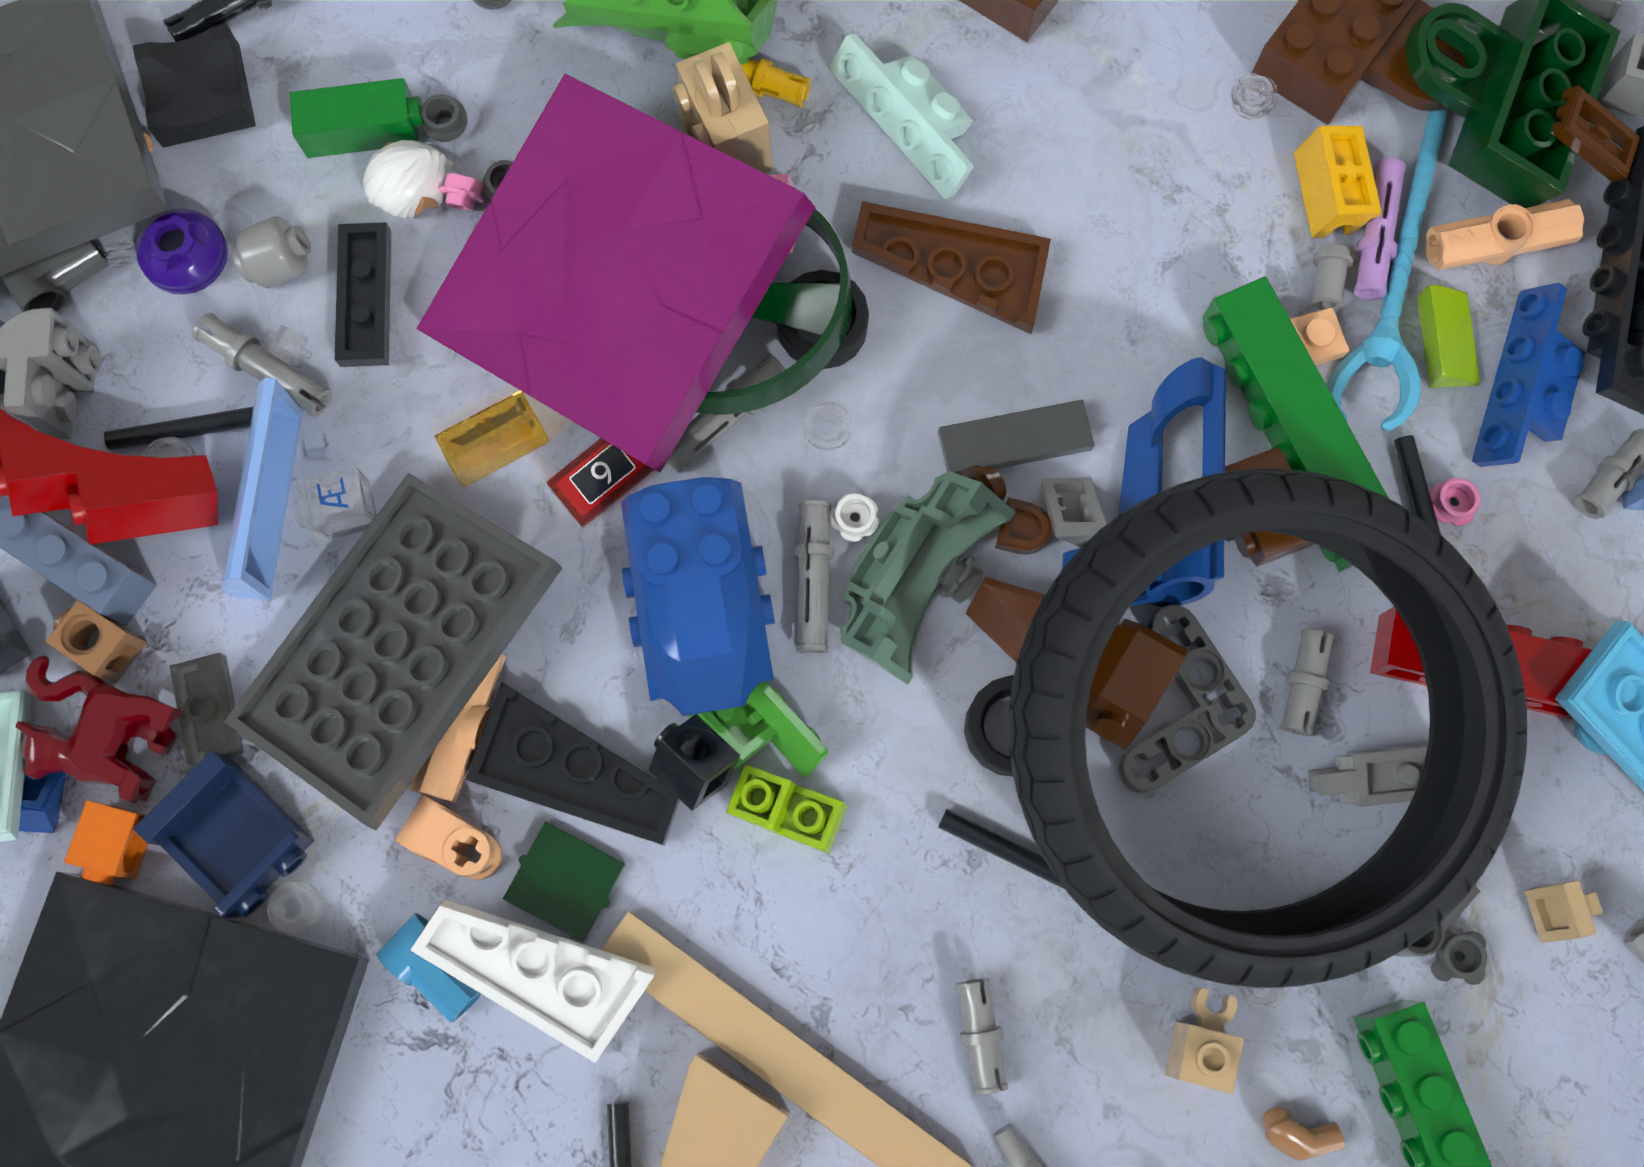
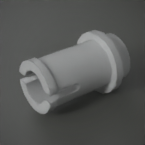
[1311,244,1353,310]

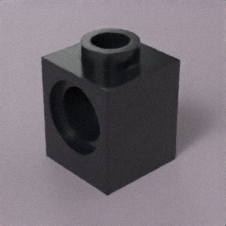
[648,714,740,811]

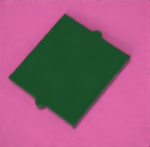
[503,822,626,942]

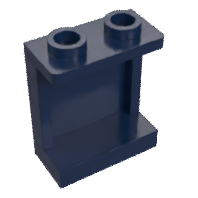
[133,751,315,918]

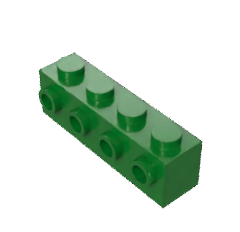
[1353,1000,1492,1167]

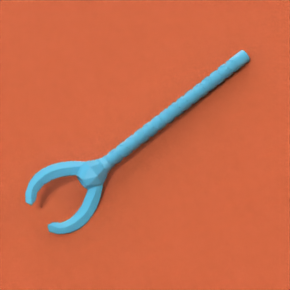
[1326,109,1448,431]

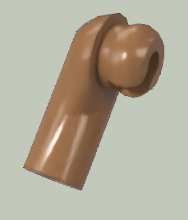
[1262,1107,1345,1160]

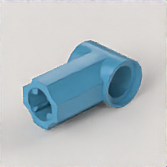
[376,913,482,1023]

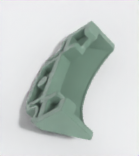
[840,471,1015,685]

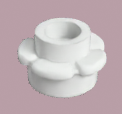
[830,494,879,542]

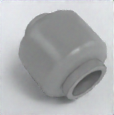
[232,216,311,289]

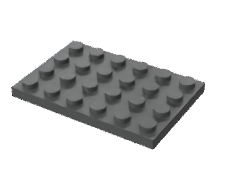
[224,473,562,831]

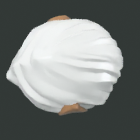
[363,140,453,219]

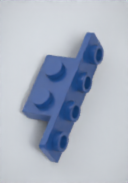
[1472,283,1586,467]

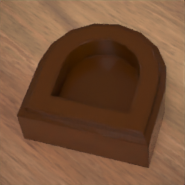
[995,497,1051,555]

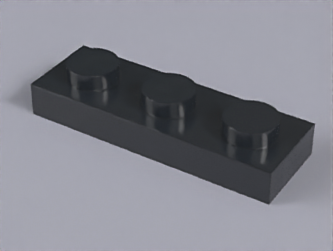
[335,222,391,367]

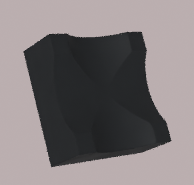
[133,24,256,148]

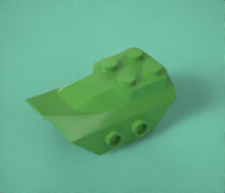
[552,0,777,64]

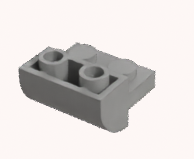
[0,308,101,439]

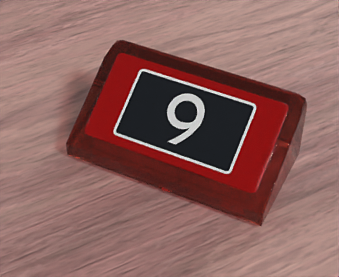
[547,438,654,528]

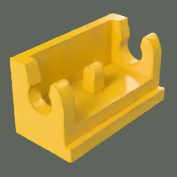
[1293,126,1382,238]

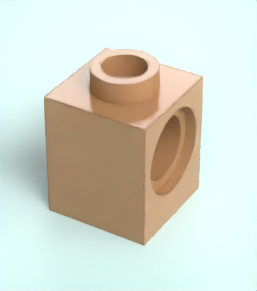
[45,600,148,684]

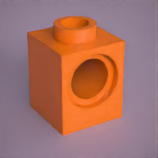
[64,800,149,885]

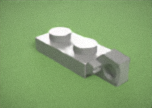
[1308,743,1428,807]

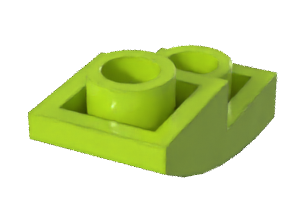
[726,764,848,854]

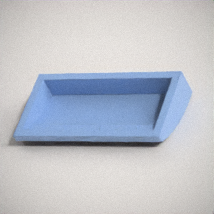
[221,377,303,601]

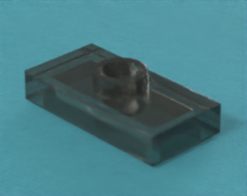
[169,653,244,766]

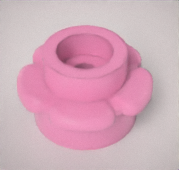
[438,173,485,211]
[1430,478,1480,526]

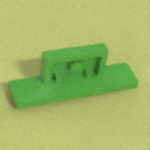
[688,682,829,778]

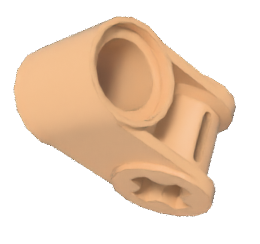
[395,794,502,880]

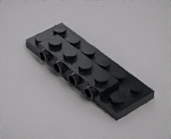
[1583,126,1644,415]

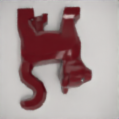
[15,656,181,804]

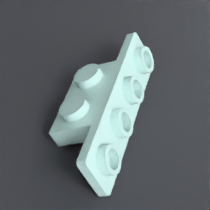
[830,33,973,199]

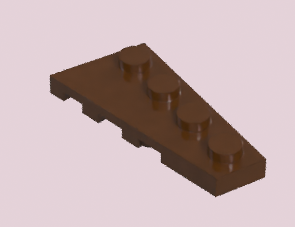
[852,201,1051,334]

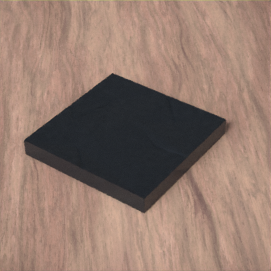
[0,871,370,1167]

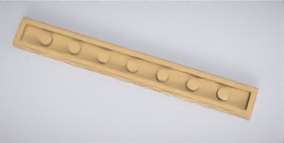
[601,911,974,1167]

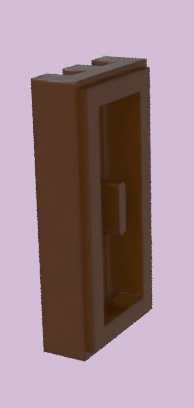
[1550,85,1640,182]

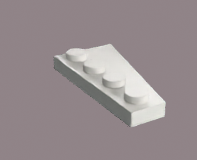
[410,899,656,1063]

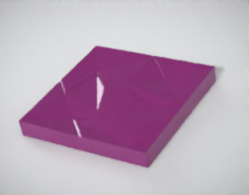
[416,74,816,473]

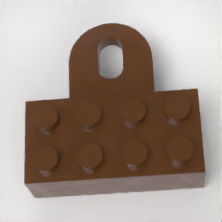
[1250,0,1466,125]

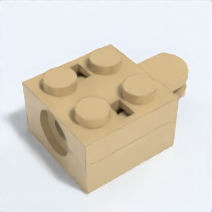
[672,42,772,173]

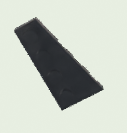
[465,682,680,846]

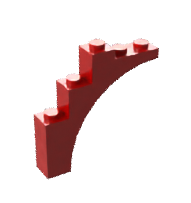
[0,408,218,545]

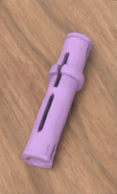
[1354,158,1406,301]

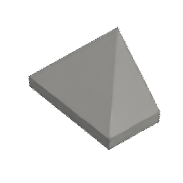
[1041,477,1107,548]

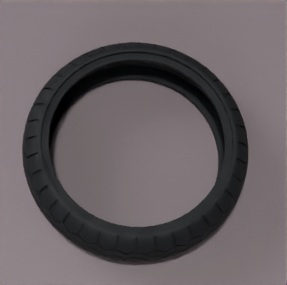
[1008,468,1527,988]

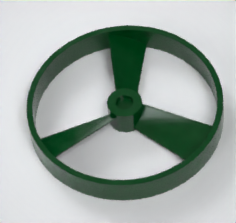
[696,209,853,415]

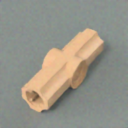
[1425,199,1585,271]
[410,653,506,803]

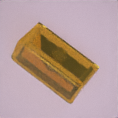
[435,391,548,486]

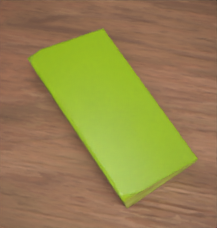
[1417,285,1480,388]

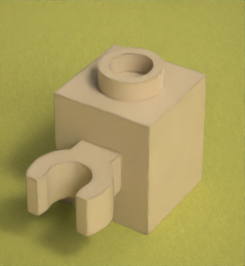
[1165,987,1244,1094]

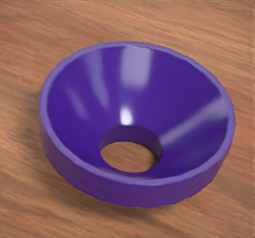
[136,208,228,295]

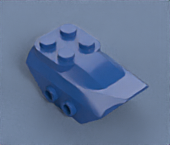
[621,477,775,716]

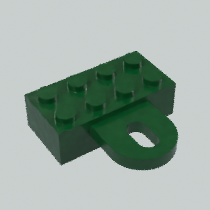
[1406,0,1620,208]

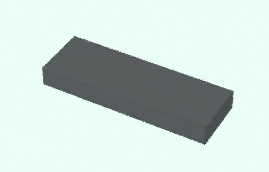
[938,399,1095,475]

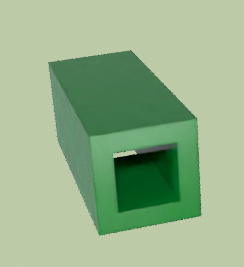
[289,78,424,158]

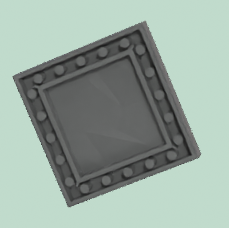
[0,0,169,276]

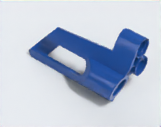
[1062,357,1226,607]

